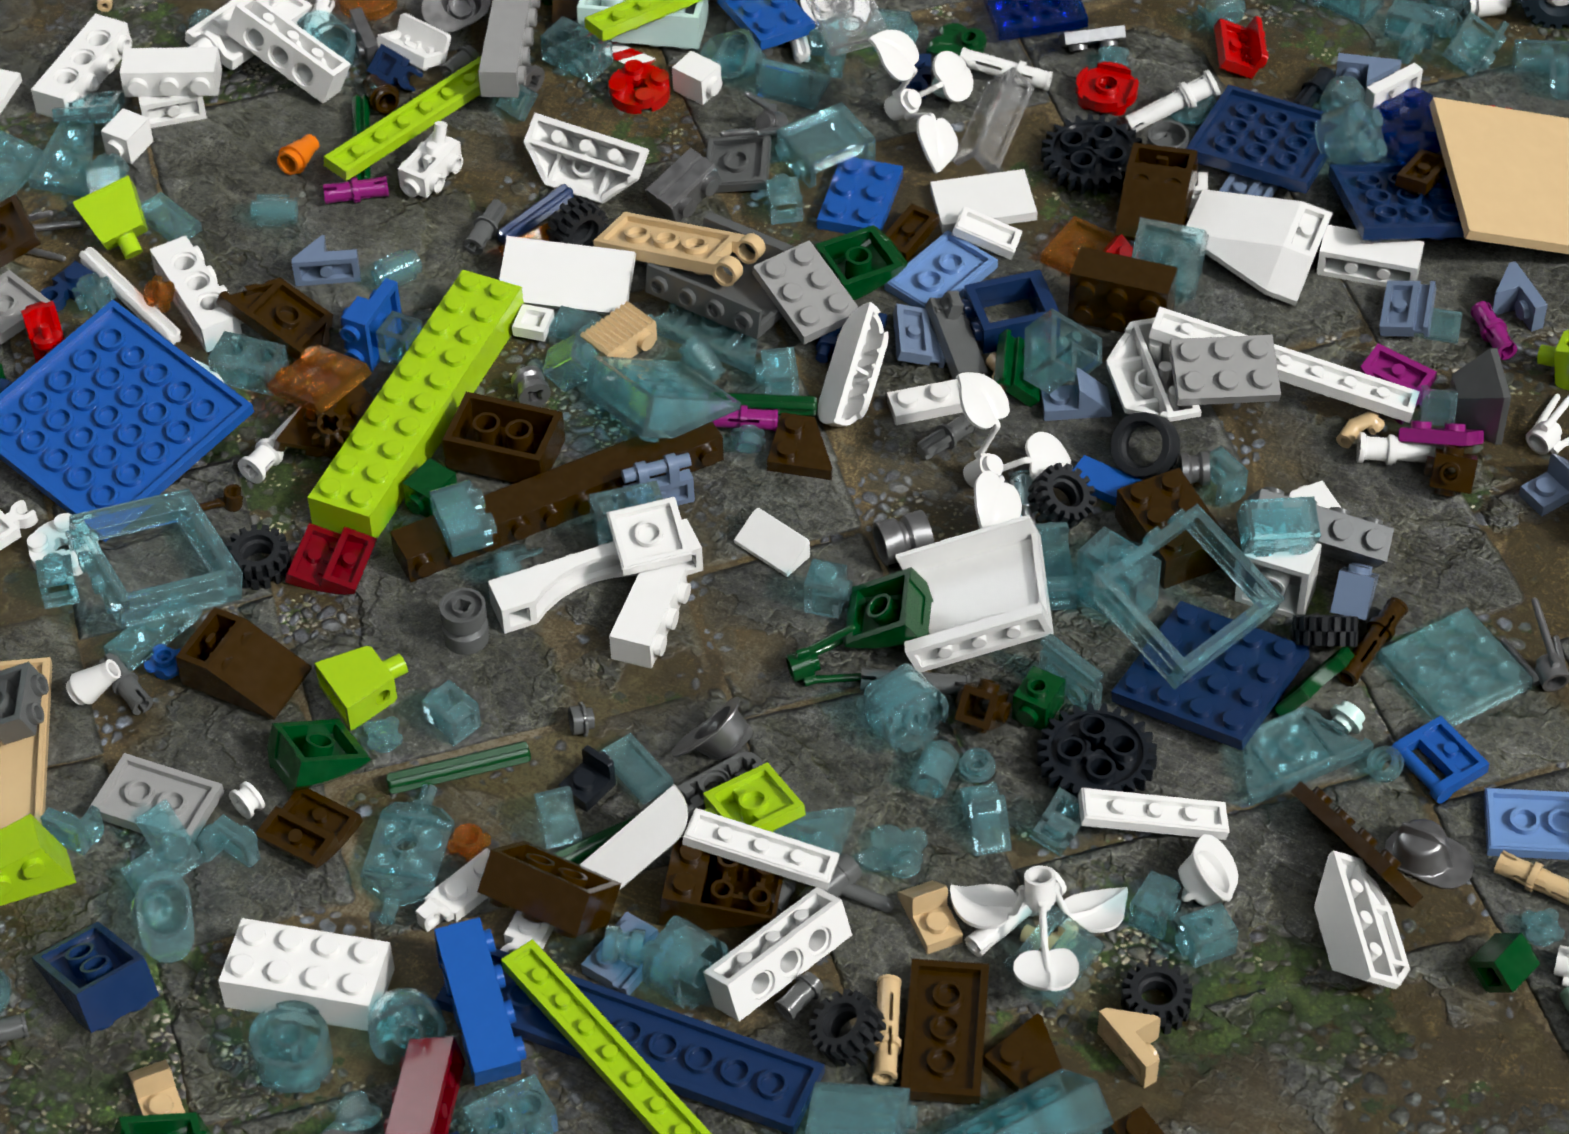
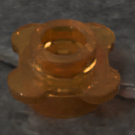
[143,275,175,313]
[446,823,491,862]

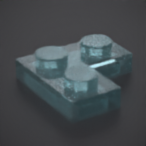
[120,799,206,903]

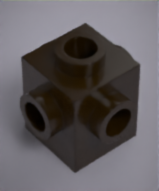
[1424,444,1478,496]
[954,678,1011,733]

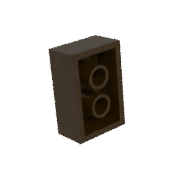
[1067,247,1178,333]
[442,392,565,483]
[1115,468,1229,589]
[477,840,622,938]

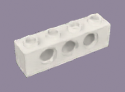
[226,0,351,103]
[31,14,132,122]
[150,235,243,353]
[703,887,852,1021]

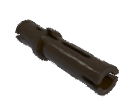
[1336,597,1408,687]

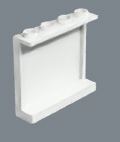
[895,515,1054,672]

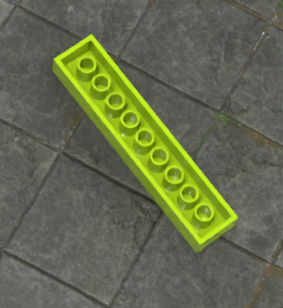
[307,270,524,539]

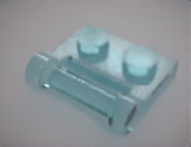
[1002,905,1105,1007]

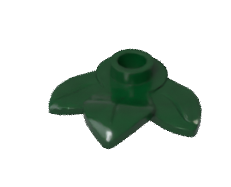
[926,23,987,57]

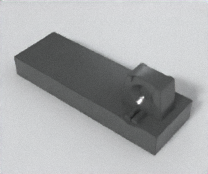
[925,291,988,380]

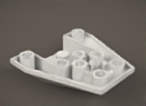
[1182,189,1334,306]

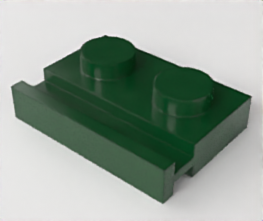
[994,328,1044,407]

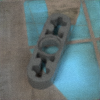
[677,752,762,823]

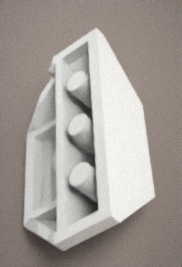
[524,113,650,204]
[1106,318,1202,422]
[1314,850,1410,989]

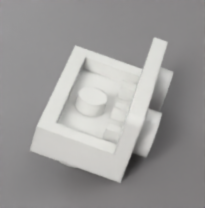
[376,13,451,71]

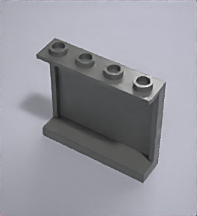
[645,212,795,339]

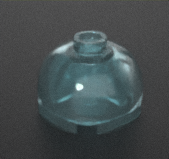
[367,987,447,1066]

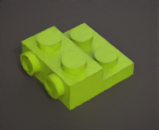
[703,762,806,833]

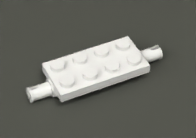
[185,0,313,70]

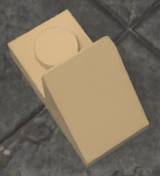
[898,880,963,954]
[1097,1008,1161,1088]
[128,1059,185,1115]

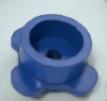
[144,644,181,680]

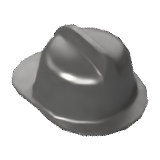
[421,0,491,33]
[671,697,753,759]
[1384,819,1474,889]

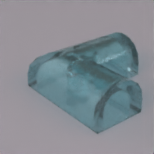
[1513,39,1569,100]

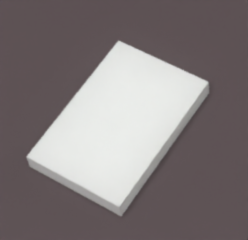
[930,169,1037,233]

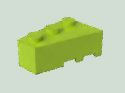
[0,813,77,906]

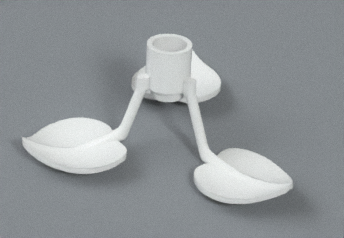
[868,30,973,174]
[956,372,1073,528]
[950,866,1128,991]

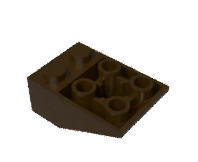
[1114,143,1198,247]
[176,606,312,720]
[659,838,783,931]

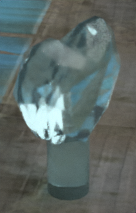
[319,1090,382,1134]

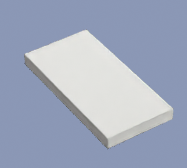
[499,236,636,315]

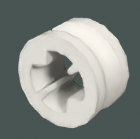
[229,781,265,819]

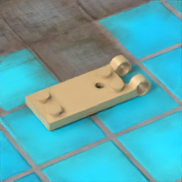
[593,212,766,287]

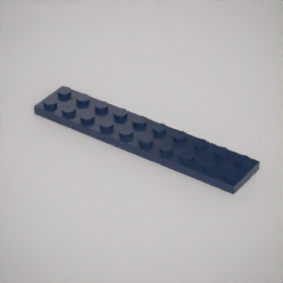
[436,949,825,1134]

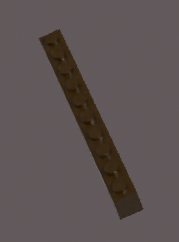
[390,410,724,583]

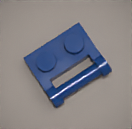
[1389,716,1490,804]

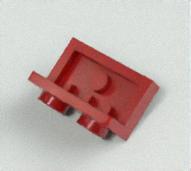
[1214,16,1268,79]

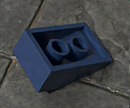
[31,921,160,1033]

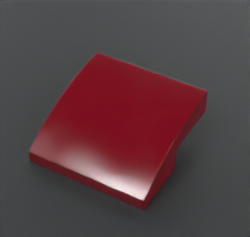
[285,523,377,595]

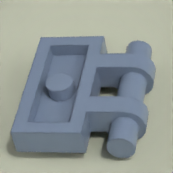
[621,453,695,508]

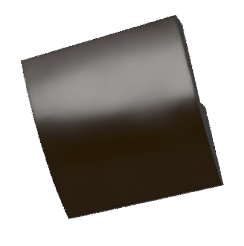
[254,789,363,869]

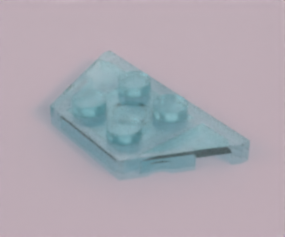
[648,304,758,374]
[1242,706,1374,806]

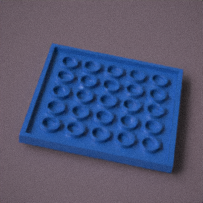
[0,299,254,542]

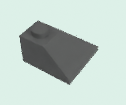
[1444,348,1511,445]

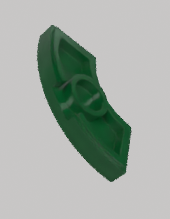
[1275,646,1355,719]

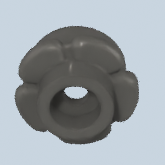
[568,701,595,737]

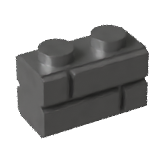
[645,148,721,222]

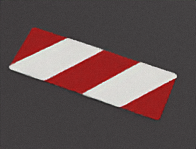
[593,41,655,65]

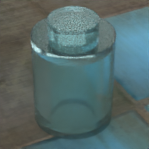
[910,740,959,798]

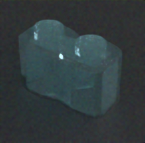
[429,479,497,557]

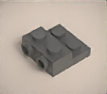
[0,662,49,744]

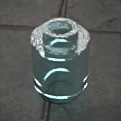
[251,194,298,226]
[371,249,422,287]

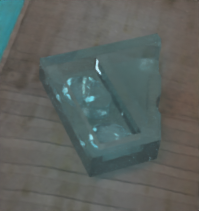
[52,90,125,124]
[773,807,856,854]

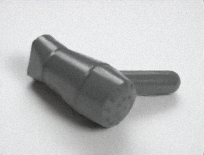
[796,853,894,913]

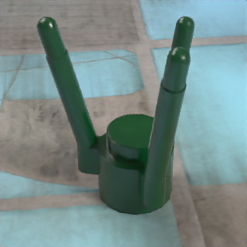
[785,624,876,687]

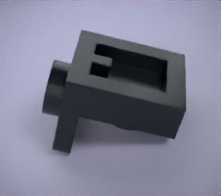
[558,745,616,812]

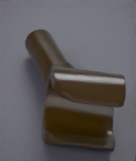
[194,484,243,513]

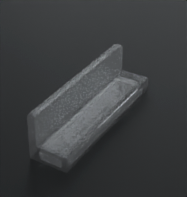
[953,67,1034,174]

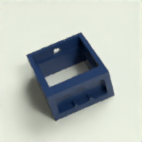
[961,269,1061,354]

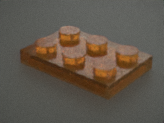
[267,344,372,413]

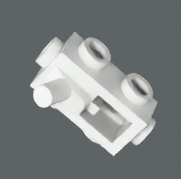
[398,121,463,198]

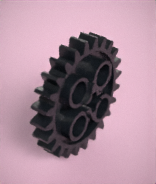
[1041,114,1142,195]
[1037,702,1157,804]

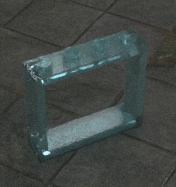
[65,488,243,629]
[1087,504,1285,690]

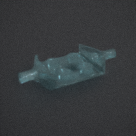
[360,784,456,925]

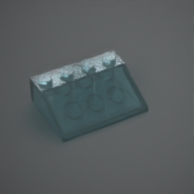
[585,356,741,442]

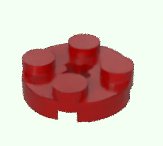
[608,59,670,114]
[1076,62,1139,116]

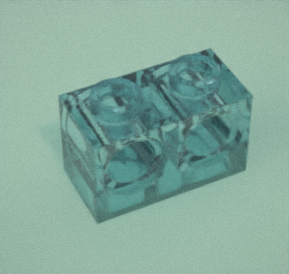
[540,16,613,83]
[208,331,290,396]
[589,480,663,546]
[463,1074,559,1134]

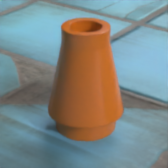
[277,134,319,175]

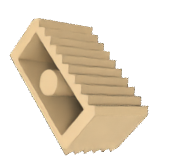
[580,301,657,375]

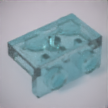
[1442,11,1509,77]

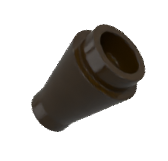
[363,74,399,113]

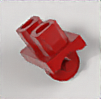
[21,301,65,363]

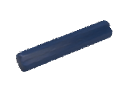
[497,184,574,245]

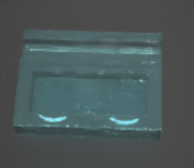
[1039,633,1104,711]

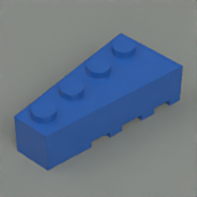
[434,917,527,1086]

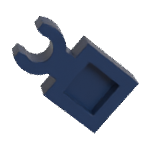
[367,44,424,92]
[900,54,931,99]
[40,261,100,312]

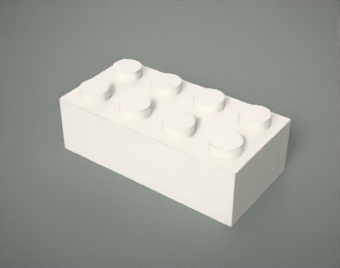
[218,918,395,1032]

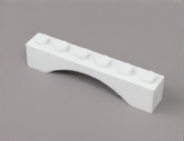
[488,518,703,634]

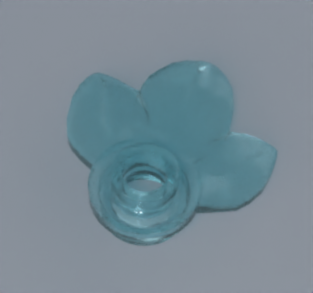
[476,544,544,577]
[855,824,928,878]

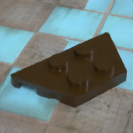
[216,277,334,376]
[273,360,374,459]

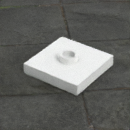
[606,497,692,576]

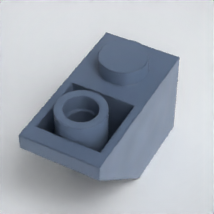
[1330,562,1379,620]

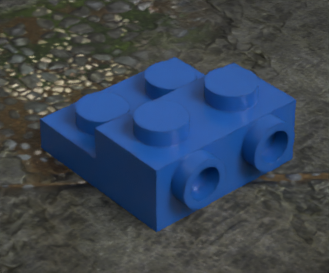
[340,278,404,372]

